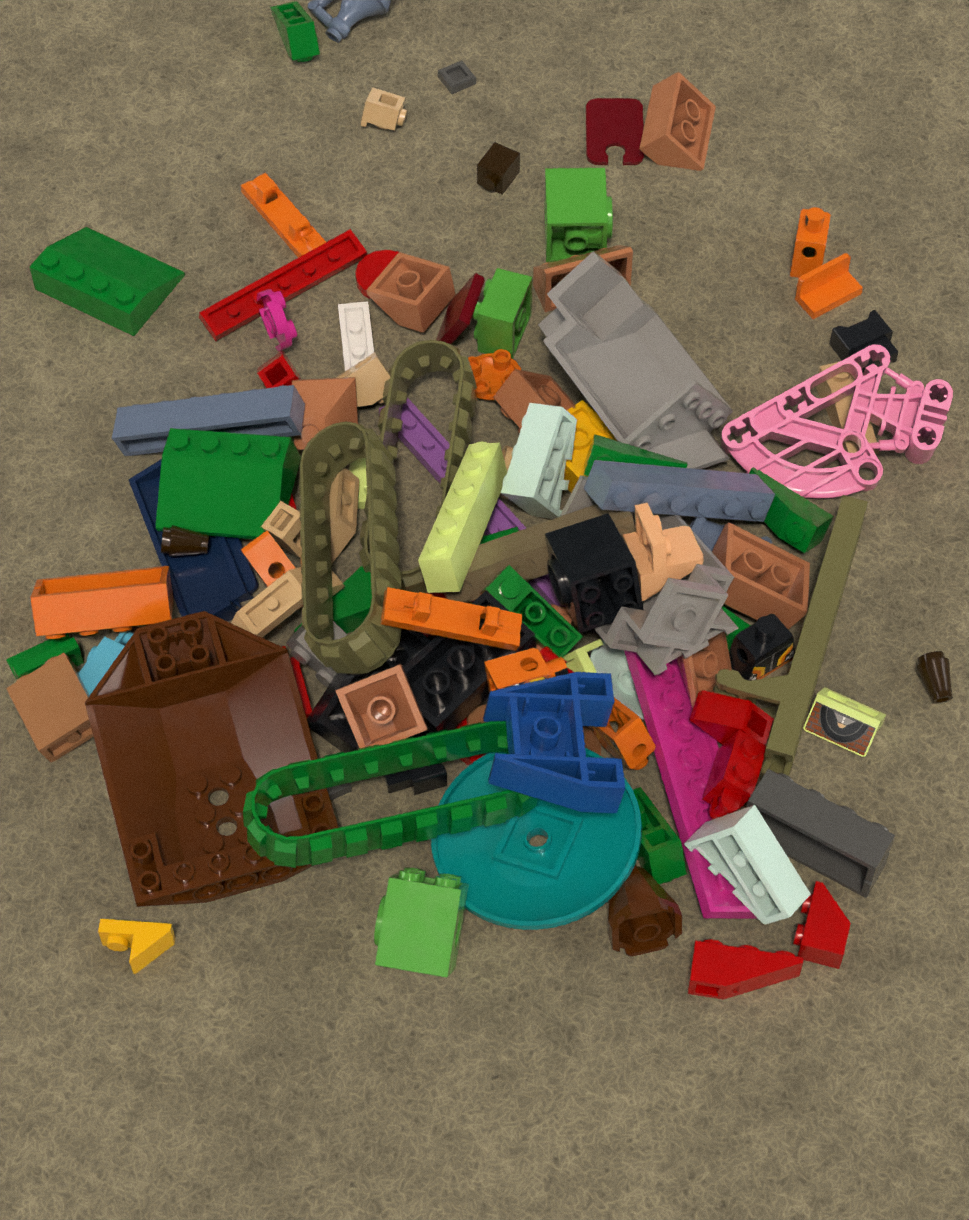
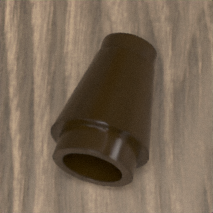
[161,525,209,557]
[916,651,953,704]

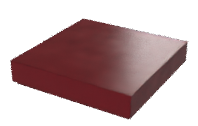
[436,273,485,344]

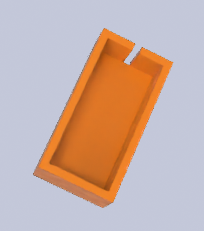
[30,566,174,639]

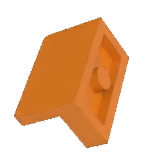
[795,253,863,319]

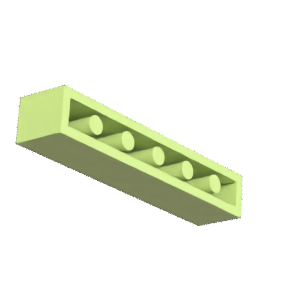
[418,442,507,593]

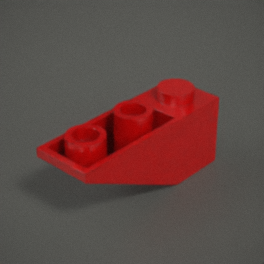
[688,939,804,1000]

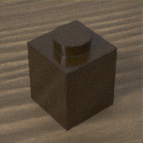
[477,142,520,195]

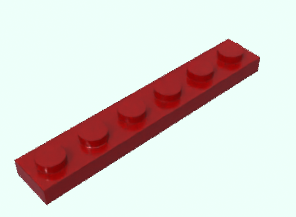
[199,229,367,341]

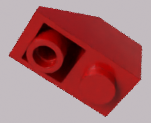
[257,351,302,388]
[689,690,774,745]
[793,881,851,969]

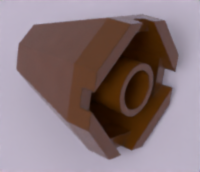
[608,865,682,957]

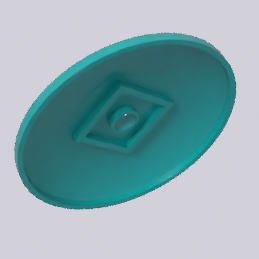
[431,748,642,930]

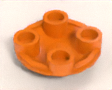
[468,349,521,400]

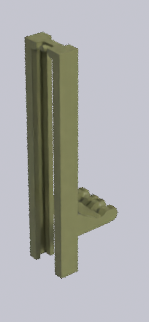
[713,495,868,780]

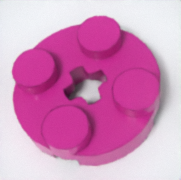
[257,289,297,351]

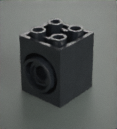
[545,513,643,633]

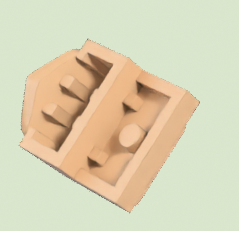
[623,503,704,602]

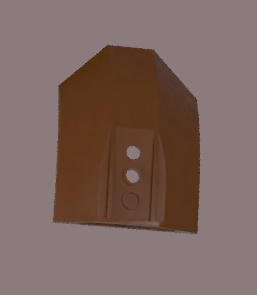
[85,611,339,907]

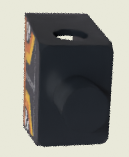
[729,614,795,681]

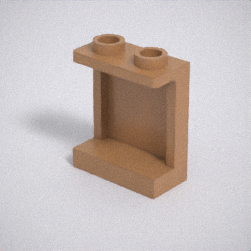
[6,653,93,762]

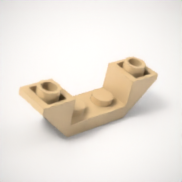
[329,468,359,565]
[231,567,345,638]

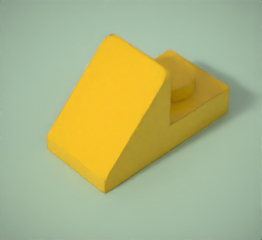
[98,919,176,974]

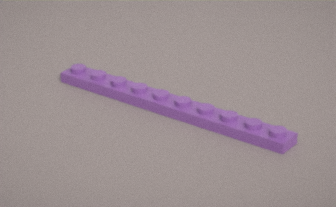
[379,397,566,607]

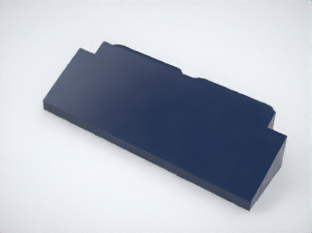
[129,459,258,621]

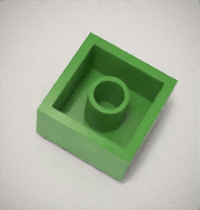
[473,268,532,359]

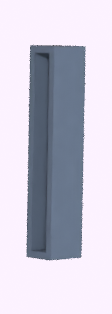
[112,385,305,456]
[584,460,775,522]

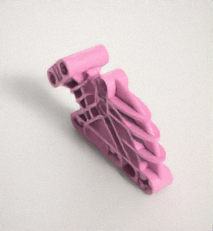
[720,344,953,499]

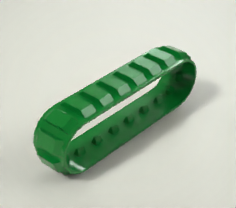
[243,721,538,868]

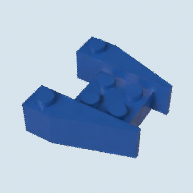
[483,672,625,813]

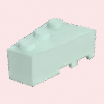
[501,403,577,519]
[684,805,811,925]

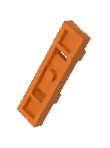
[241,173,326,258]
[381,587,522,651]

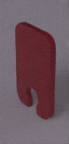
[586,98,644,165]

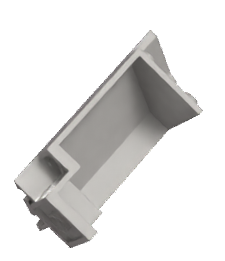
[538,251,733,469]
[560,475,739,676]

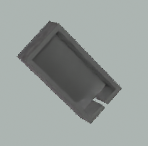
[747,769,895,898]

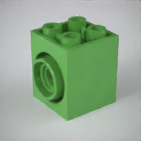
[544,168,613,262]
[374,867,469,978]

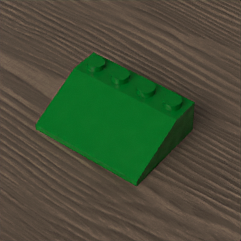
[29,227,185,336]
[155,428,301,541]

